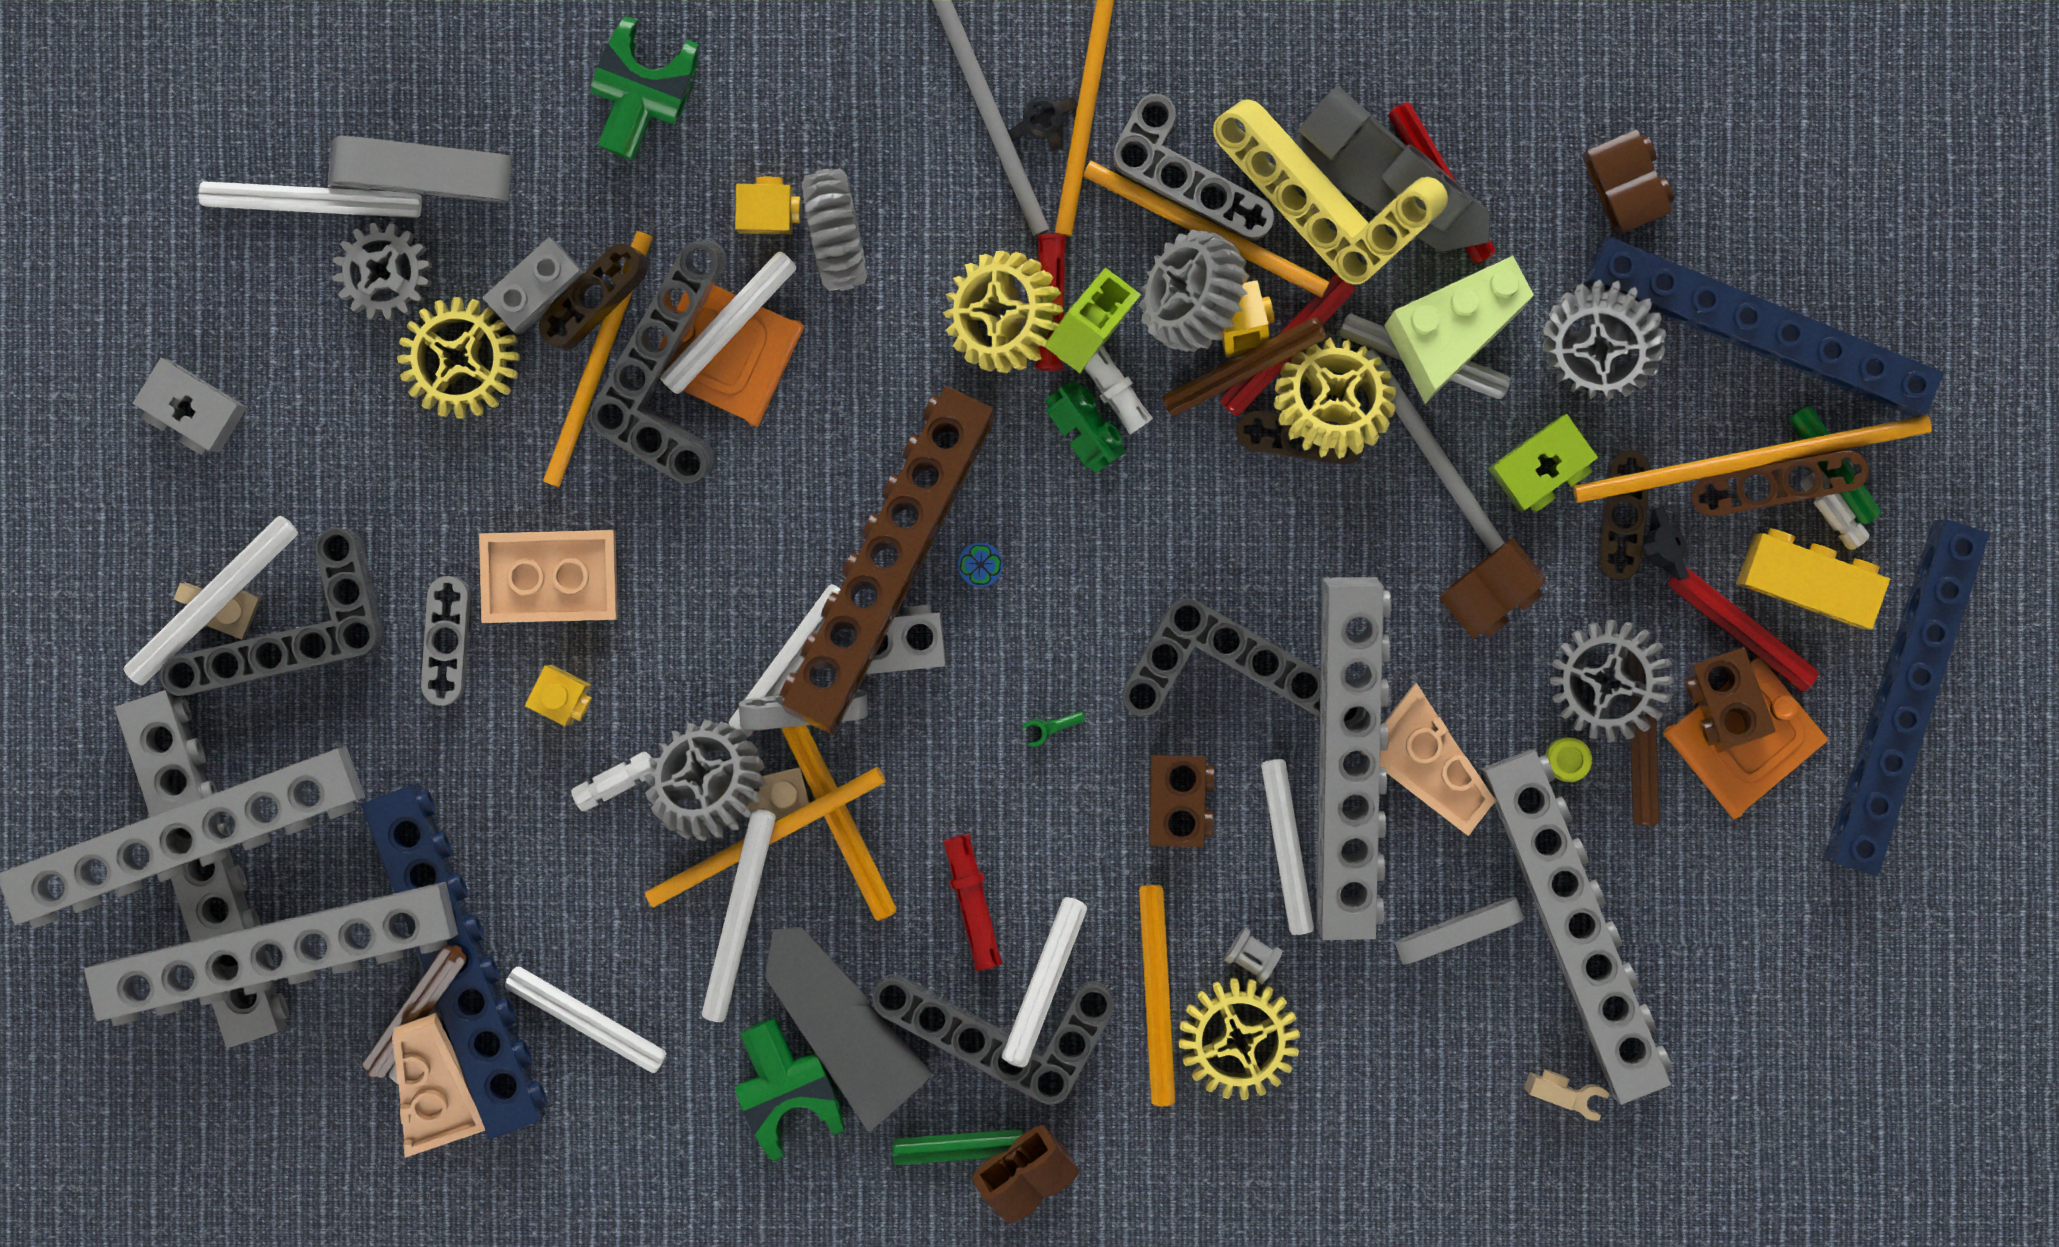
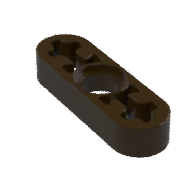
[539,244,648,350]
[1236,411,1366,465]
[1597,450,1651,580]

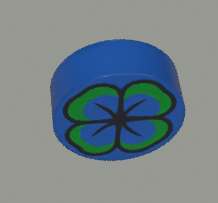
[958,543,1003,587]

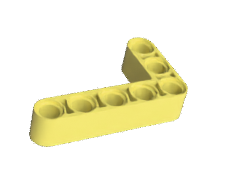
[1213,99,1448,285]

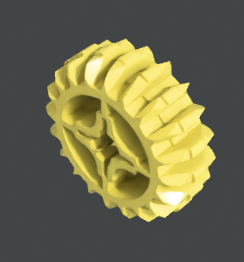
[943,250,1064,373]
[397,297,520,419]
[1274,337,1396,459]
[1179,978,1300,1100]

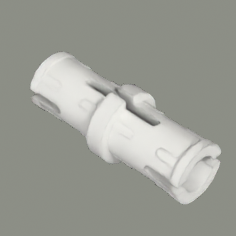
[1085,346,1153,435]

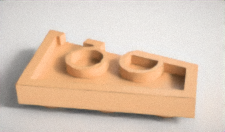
[1361,683,1496,836]
[392,1013,485,1158]

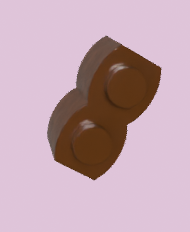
[1582,129,1674,236]
[1439,537,1547,639]
[972,1125,1080,1224]

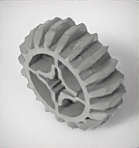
[802,168,867,291]
[1138,230,1249,353]
[1543,279,1666,401]
[1550,620,1674,742]
[644,719,766,841]

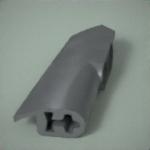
[1293,86,1491,252]
[764,927,933,1130]

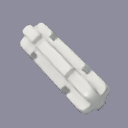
[1800,470,1869,550]
[571,752,656,811]

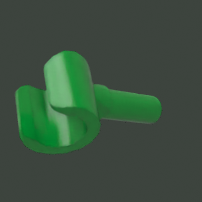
[1022,711,1085,747]

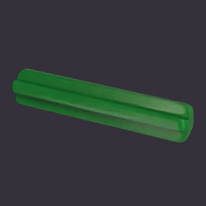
[1790,406,1881,525]
[892,1130,1023,1165]

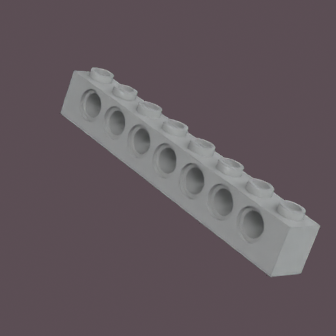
[1316,577,1391,940]
[114,690,289,1049]
[0,747,365,929]
[1481,749,1673,1105]
[84,882,458,1026]

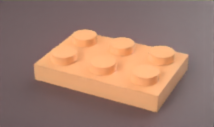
[479,530,618,623]

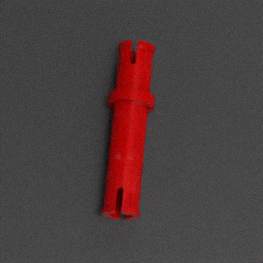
[1035,234,1066,371]
[942,833,1003,971]

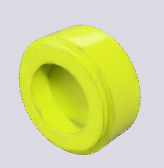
[1546,737,1592,782]

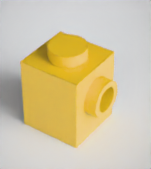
[735,176,801,235]
[1222,280,1275,358]
[524,665,592,726]

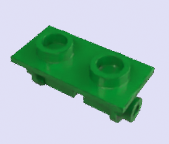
[1044,380,1126,474]

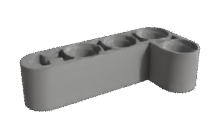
[1113,93,1274,242]
[327,136,512,202]

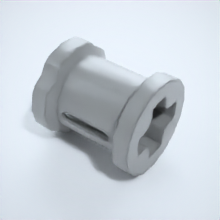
[1224,927,1283,984]

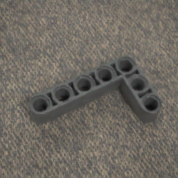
[590,239,726,484]
[160,528,384,696]
[1122,598,1364,724]
[872,974,1114,1105]

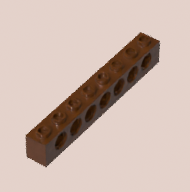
[779,386,996,736]

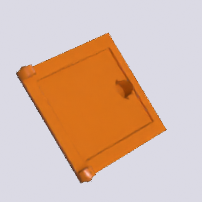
[658,286,805,427]
[1663,657,1828,820]

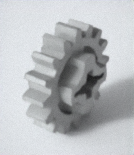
[332,223,432,321]

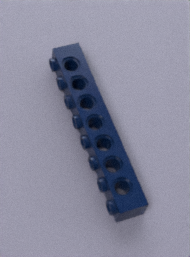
[1584,237,1944,417]
[1823,519,1990,877]
[361,783,548,1140]

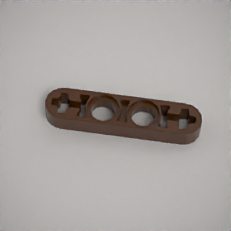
[1692,450,1868,516]

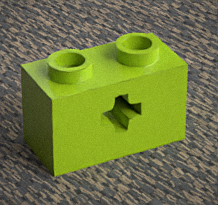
[1045,267,1141,373]
[1488,414,1598,513]

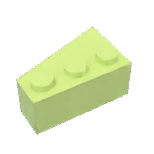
[1384,256,1534,404]

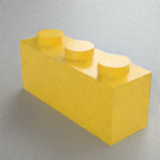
[1736,528,1890,630]

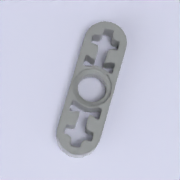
[421,576,471,706]
[739,689,868,730]
[1395,897,1524,964]

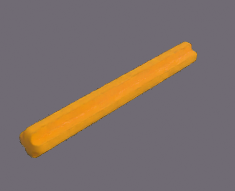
[781,725,896,921]
[1139,884,1175,1107]

